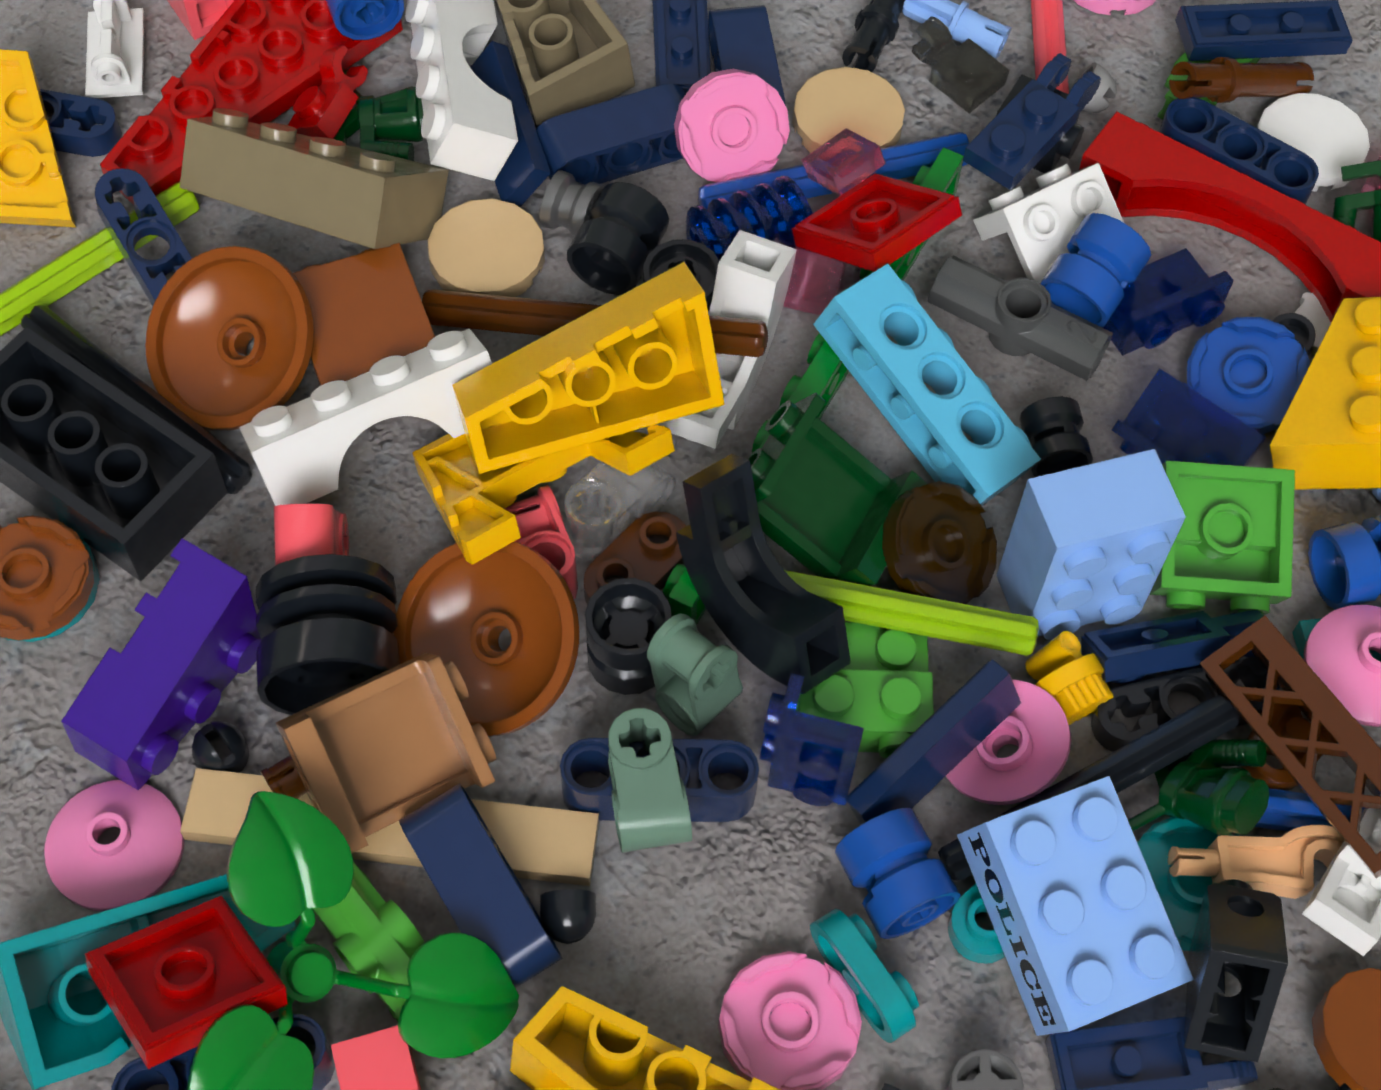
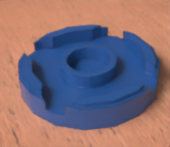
[1187,317,1310,436]

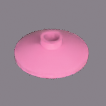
[1304,605,1381,727]
[946,679,1071,805]
[44,780,184,912]

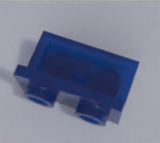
[1112,368,1267,466]
[759,673,864,806]

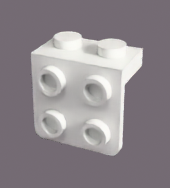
[973,163,1124,283]

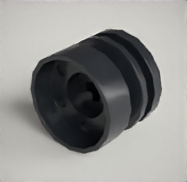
[256,554,400,715]

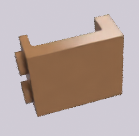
[276,652,496,854]

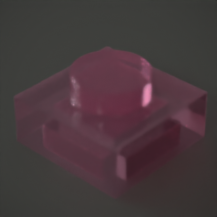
[802,128,886,196]
[783,245,847,315]

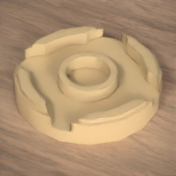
[792,67,905,160]
[428,199,545,297]

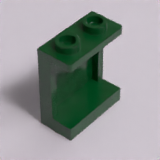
[747,392,928,586]

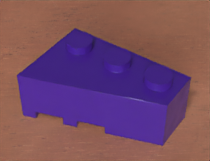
[61,538,262,790]

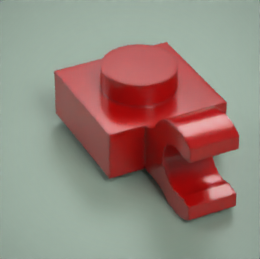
[288,45,368,139]

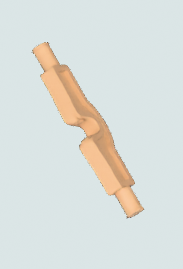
[1168,825,1344,899]

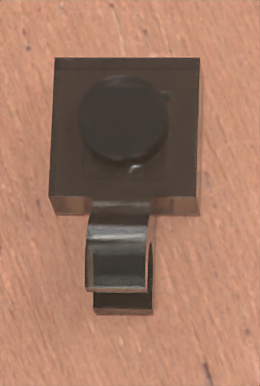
[912,16,1010,114]

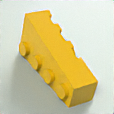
[452,262,725,474]
[510,986,780,1090]

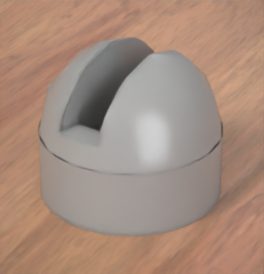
[1069,62,1117,113]

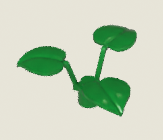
[187,791,519,1090]

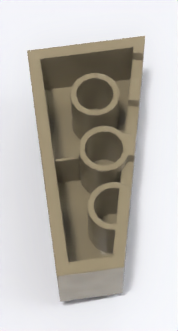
[495,0,635,129]
[179,108,449,249]

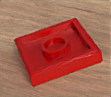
[792,173,962,272]
[85,895,288,1069]

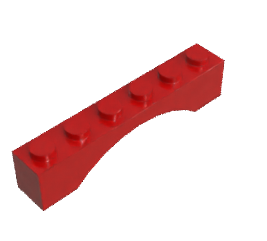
[1079,111,1381,322]

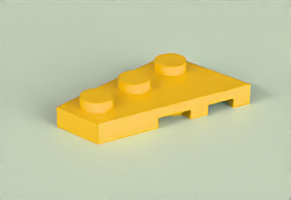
[0,49,76,228]

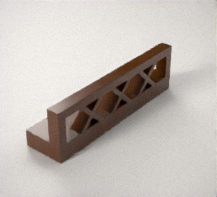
[1200,615,1381,879]

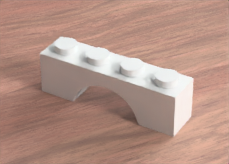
[405,0,518,181]
[239,328,492,506]

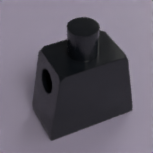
[1184,879,1288,1062]

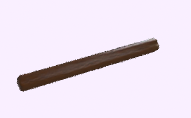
[422,289,768,357]

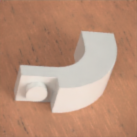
[658,230,797,449]

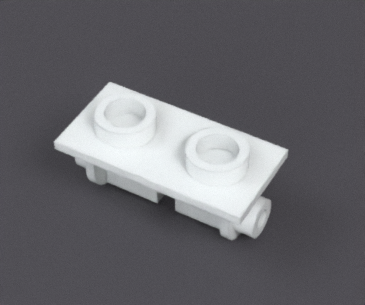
[85,0,144,99]

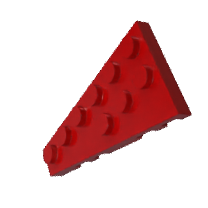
[100,0,403,205]

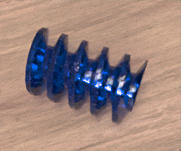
[686,176,813,261]

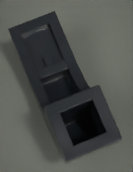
[676,454,851,694]

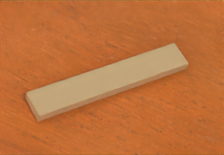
[180,768,599,886]

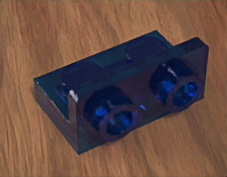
[1102,248,1234,356]

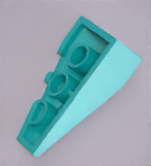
[0,874,296,1090]

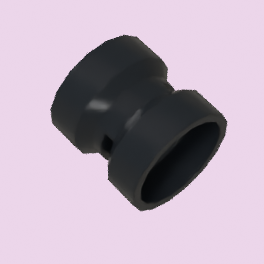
[1019,396,1093,477]

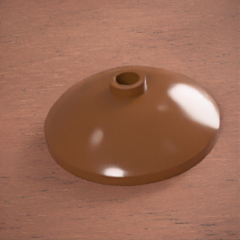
[145,246,314,430]
[393,542,580,737]

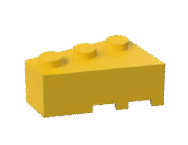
[1270,297,1381,490]

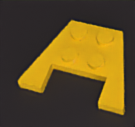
[412,425,675,565]

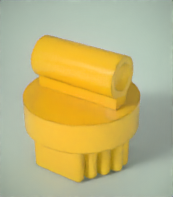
[1025,631,1114,725]

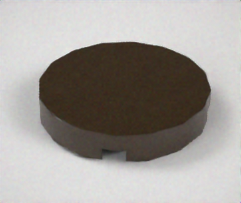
[882,481,997,604]

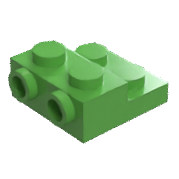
[1150,460,1295,614]
[796,622,934,758]

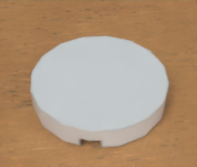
[1257,93,1370,192]

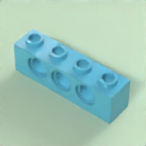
[813,263,1041,506]

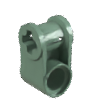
[647,613,743,737]
[608,708,692,853]

